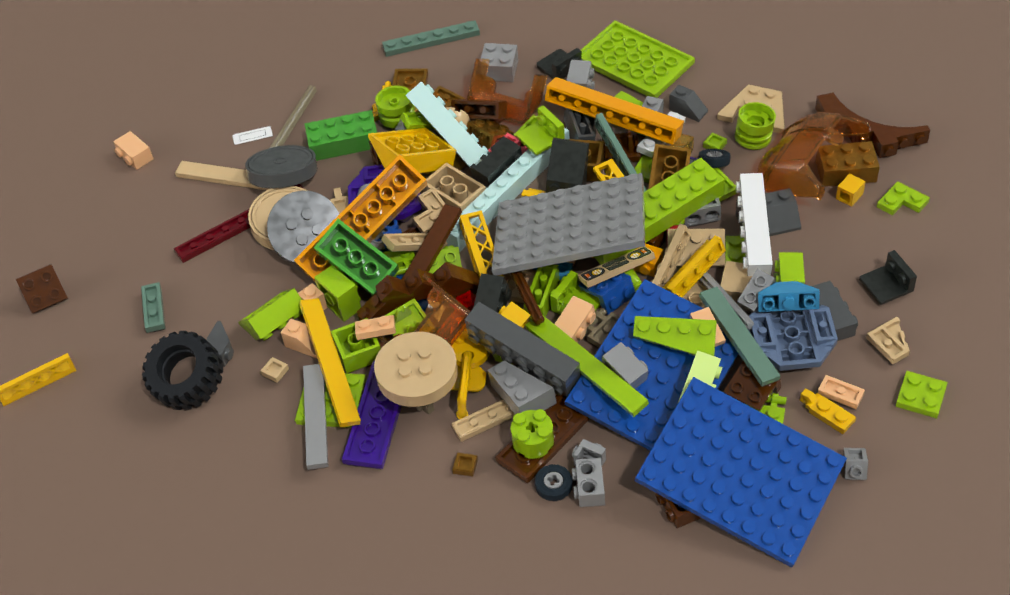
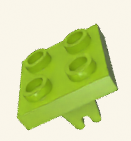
[385,298,436,338]

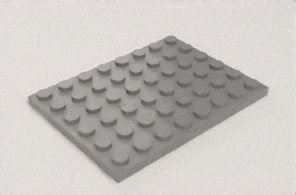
[492,173,645,276]

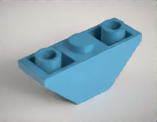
[758,281,820,312]

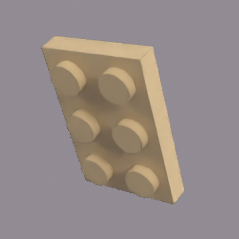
[668,229,725,267]

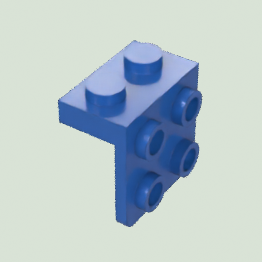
[579,273,635,315]

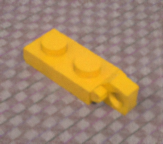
[799,388,856,434]

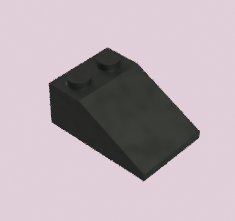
[546,138,589,193]

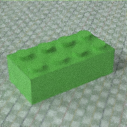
[305,110,377,161]
[314,219,399,296]

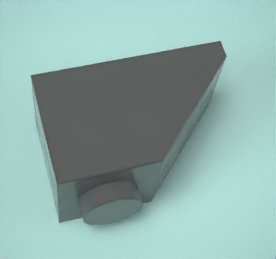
[669,85,708,122]
[206,321,234,367]

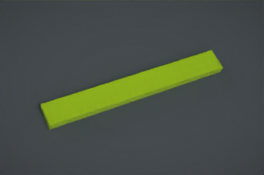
[525,315,649,417]

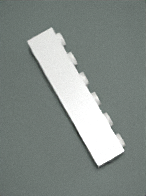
[736,173,773,276]

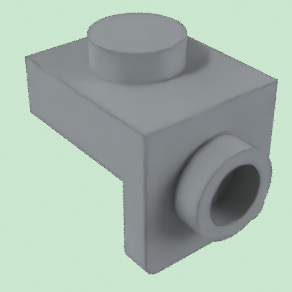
[572,439,606,466]

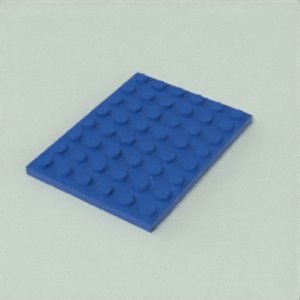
[565,279,751,451]
[634,377,847,568]

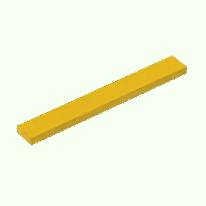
[300,298,361,427]

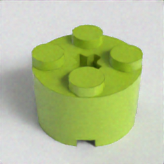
[511,409,554,459]

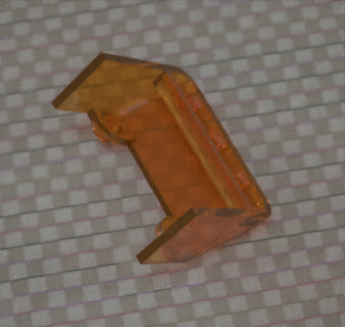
[467,58,547,124]
[378,274,471,346]

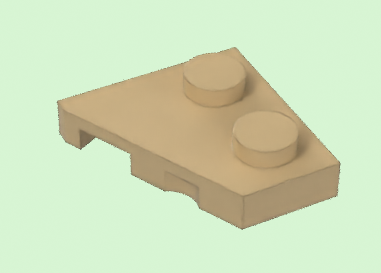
[866,317,910,364]

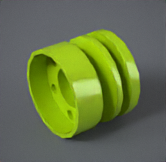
[734,102,776,150]

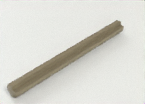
[269,85,317,148]

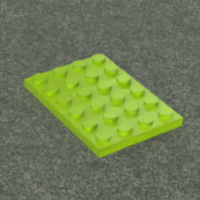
[581,21,695,98]

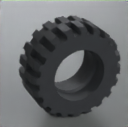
[142,331,223,410]

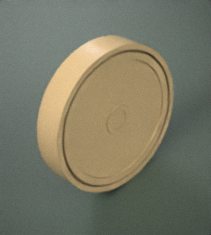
[248,186,307,250]
[374,332,458,407]

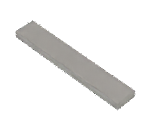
[303,364,328,470]

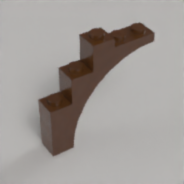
[815,92,930,158]
[357,262,480,320]

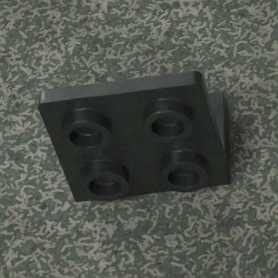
[859,250,917,305]

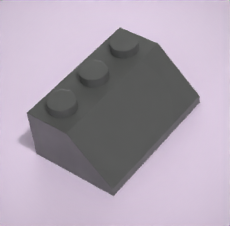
[736,188,801,236]

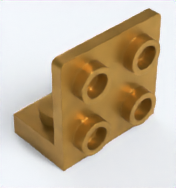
[466,119,514,149]

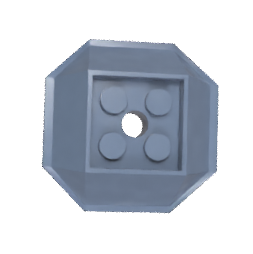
[749,305,838,371]

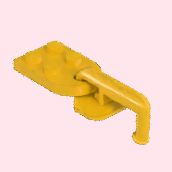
[450,317,489,420]

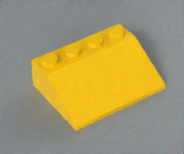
[368,128,456,173]

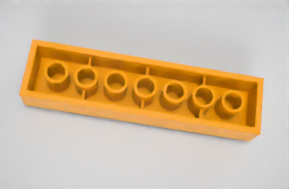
[294,154,427,283]

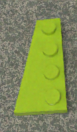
[633,316,717,356]

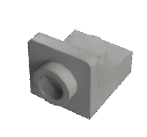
[843,448,868,480]

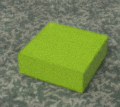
[703,133,727,150]

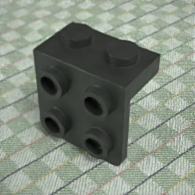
[536,48,582,79]

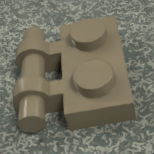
[585,308,620,348]

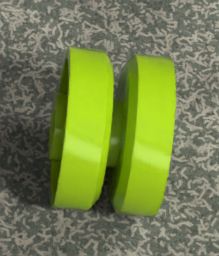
[375,86,416,128]

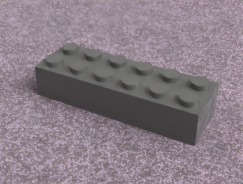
[465,302,581,398]

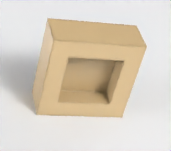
[260,357,289,383]

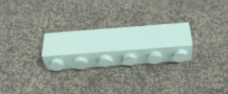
[406,82,490,169]

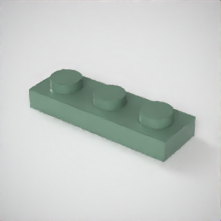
[141,282,166,333]

